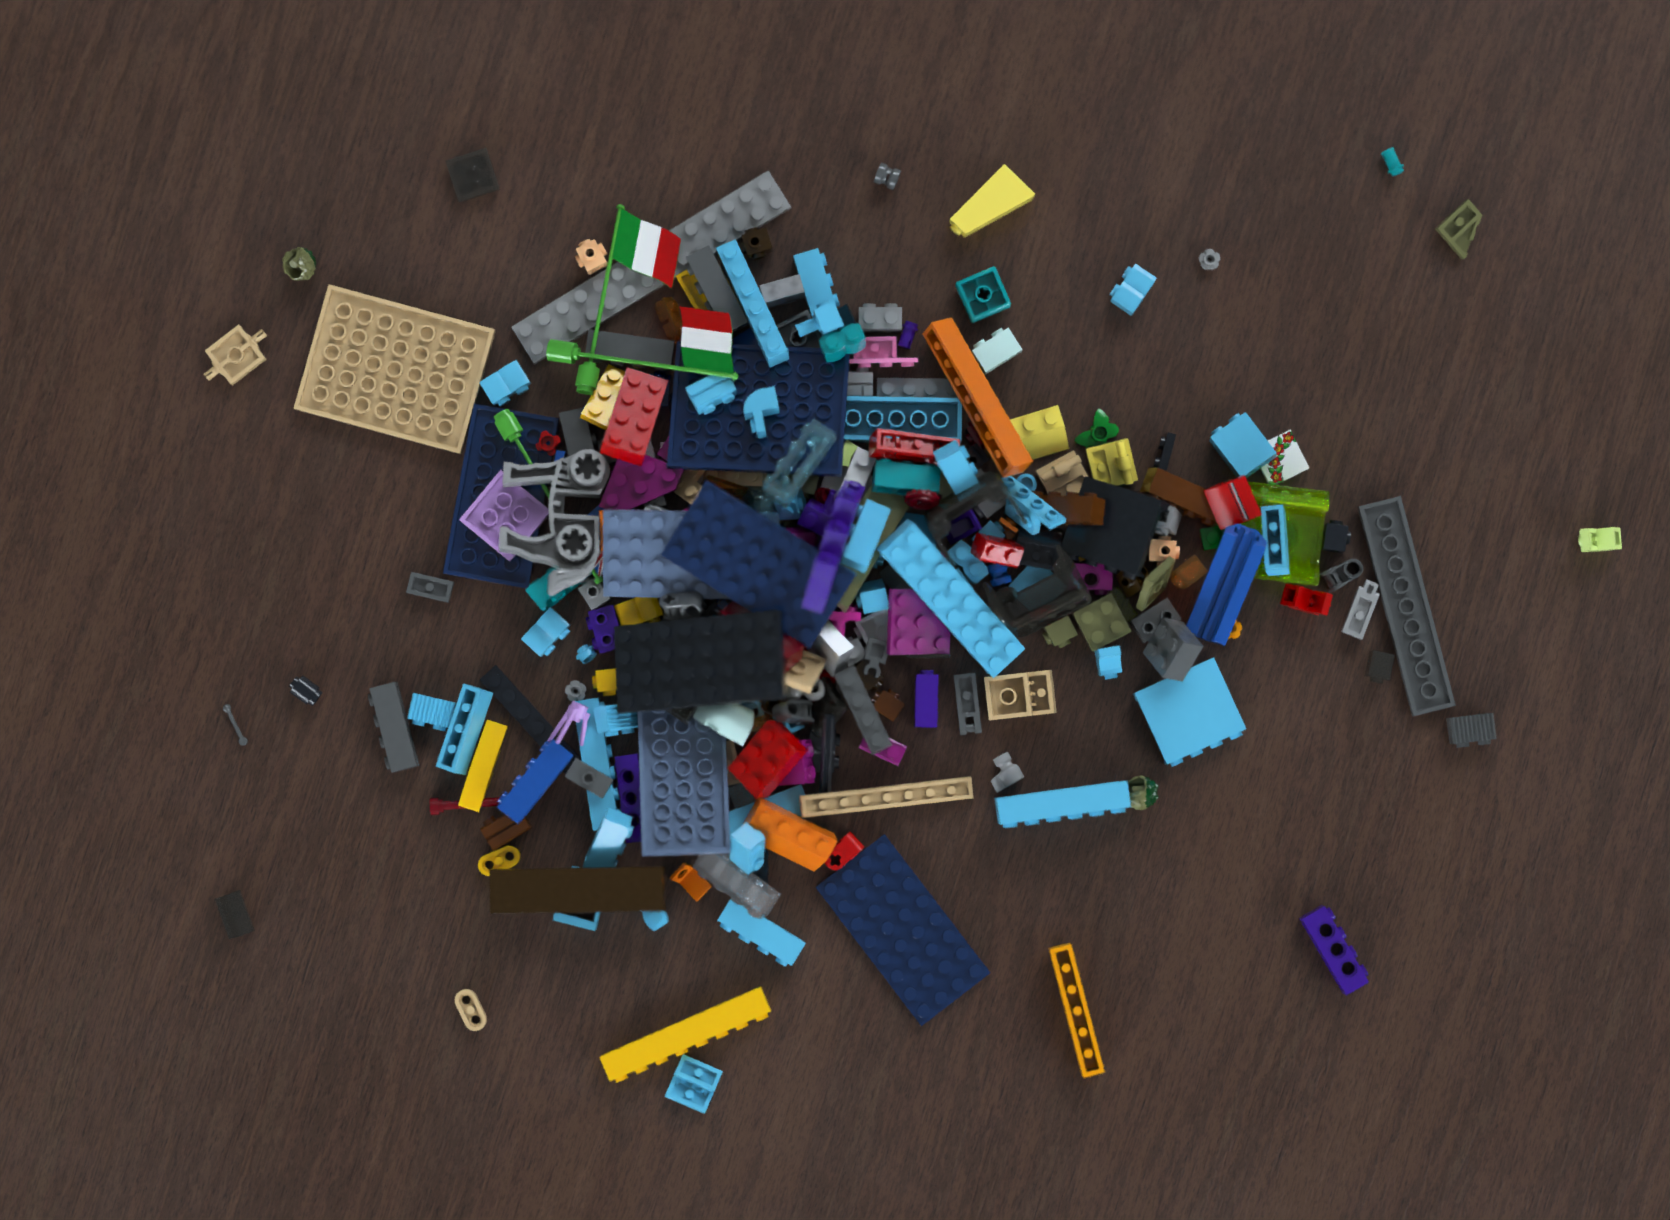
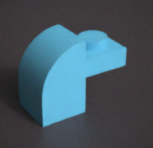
[744,386,780,439]

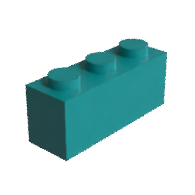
[871,459,941,496]

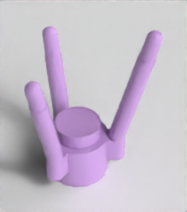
[547,701,591,746]

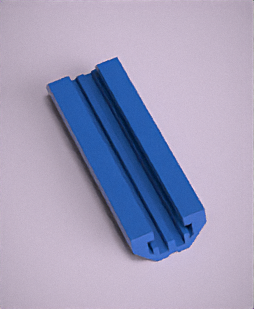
[1186,524,1267,646]

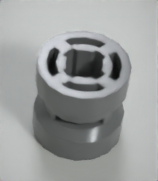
[874,162,901,190]

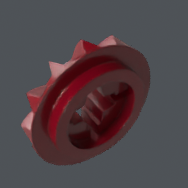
[904,489,939,510]

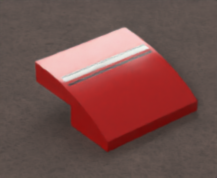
[1203,474,1262,530]

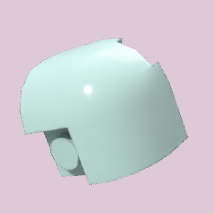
[693,703,754,746]

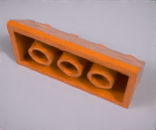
[742,798,837,872]

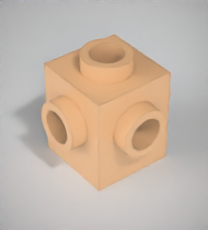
[575,239,607,275]
[1147,536,1180,567]

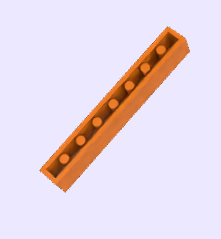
[923,317,1033,478]

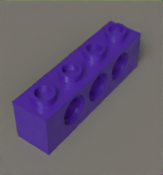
[614,754,642,843]
[1299,905,1369,995]

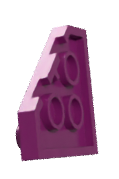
[599,454,684,510]
[886,588,950,655]

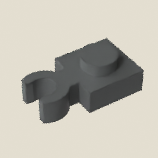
[863,637,888,678]

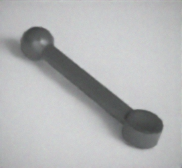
[223,704,248,746]

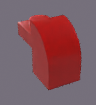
[1280,584,1333,616]

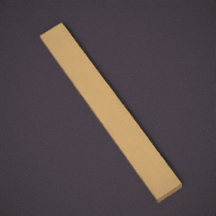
[799,776,973,818]

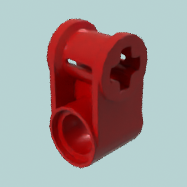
[825,831,865,870]

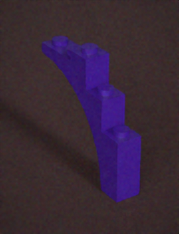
[801,480,866,614]

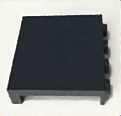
[1060,476,1169,580]

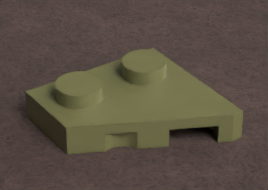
[1435,199,1482,259]

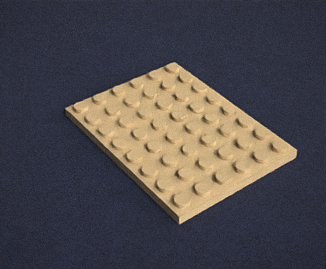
[293,284,496,454]

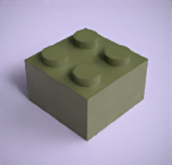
[1072,593,1132,652]

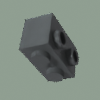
[1129,597,1181,643]

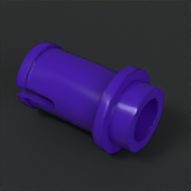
[897,321,918,350]

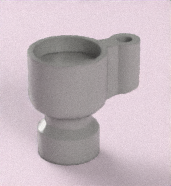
[991,752,1024,793]

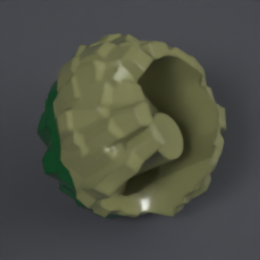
[282,247,316,281]
[1127,775,1158,810]

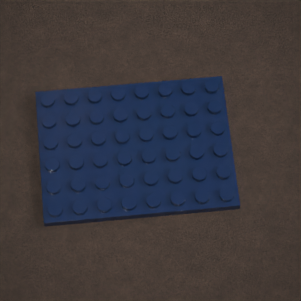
[667,342,850,477]

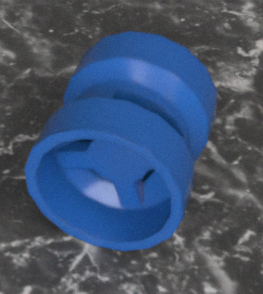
[986,564,1012,587]

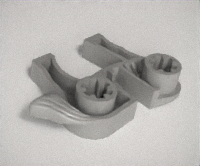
[499,449,610,596]

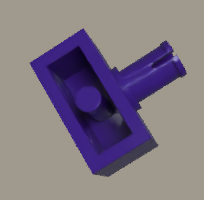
[797,489,839,537]

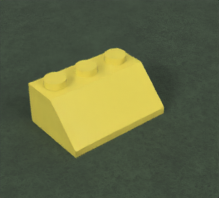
[1010,405,1069,460]

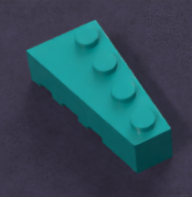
[525,567,592,612]

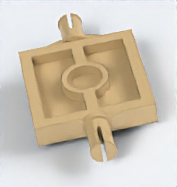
[204,324,267,386]

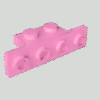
[850,336,919,368]

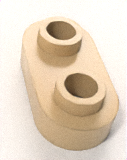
[455,989,487,1031]

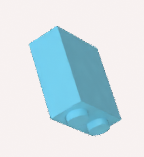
[1210,412,1277,478]

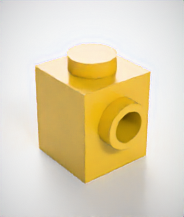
[592,668,617,696]

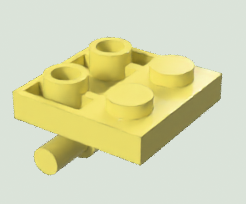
[1085,438,1138,486]

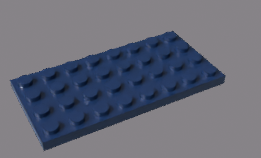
[443,404,560,588]
[661,480,856,648]
[816,834,990,1026]

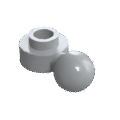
[786,678,825,701]

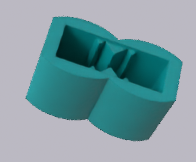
[819,323,866,362]

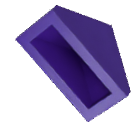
[941,509,982,545]

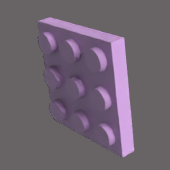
[459,470,549,561]

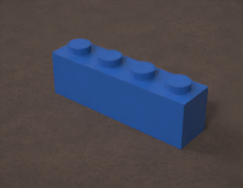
[497,739,574,825]

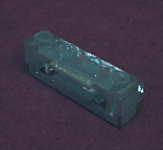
[763,418,836,508]

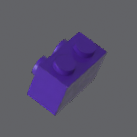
[586,605,620,654]

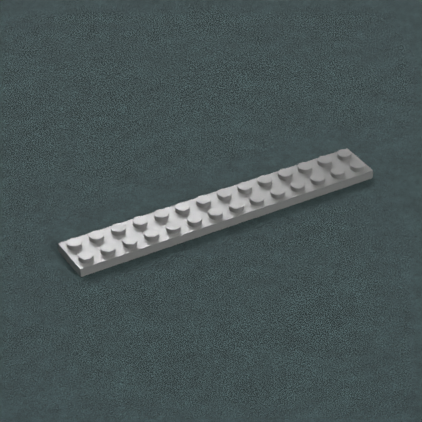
[512,170,791,364]

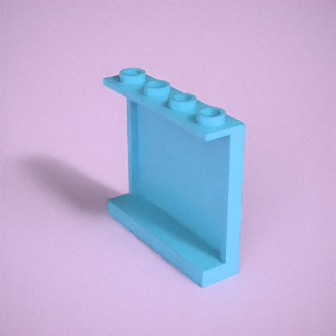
[1133,658,1246,767]

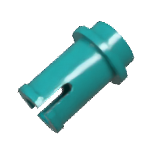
[1381,147,1404,177]

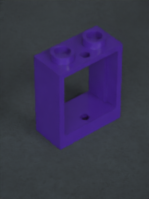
[914,670,938,728]

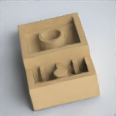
[984,670,1057,720]

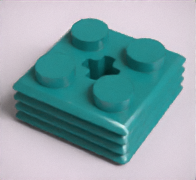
[955,266,1011,323]

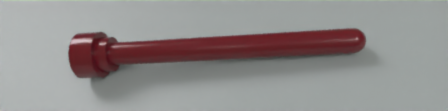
[429,797,500,815]

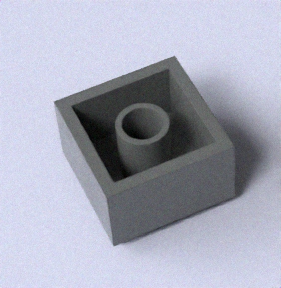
[1143,617,1203,682]

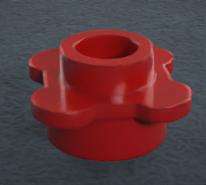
[536,431,561,456]

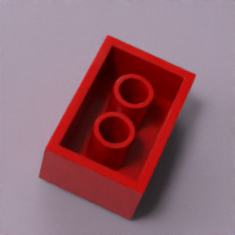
[728,720,808,799]

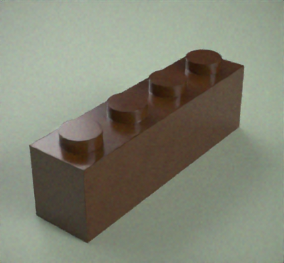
[1140,468,1217,527]
[1032,491,1105,526]

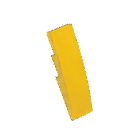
[458,720,508,812]

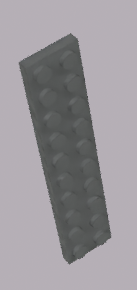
[1357,496,1456,716]

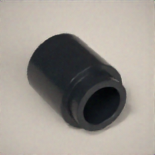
[289,675,323,706]

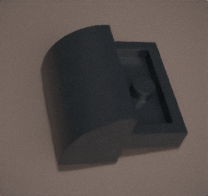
[1016,525,1063,571]

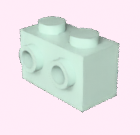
[972,328,1022,375]

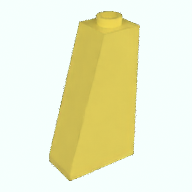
[949,164,1035,237]

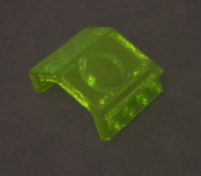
[1241,482,1329,586]

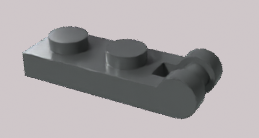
[953,673,982,735]

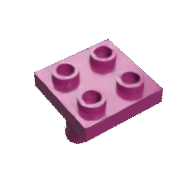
[828,603,861,637]

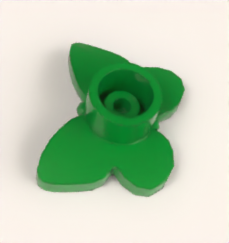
[1074,409,1119,447]

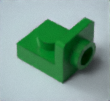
[1199,526,1225,551]

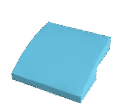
[665,1054,723,1114]

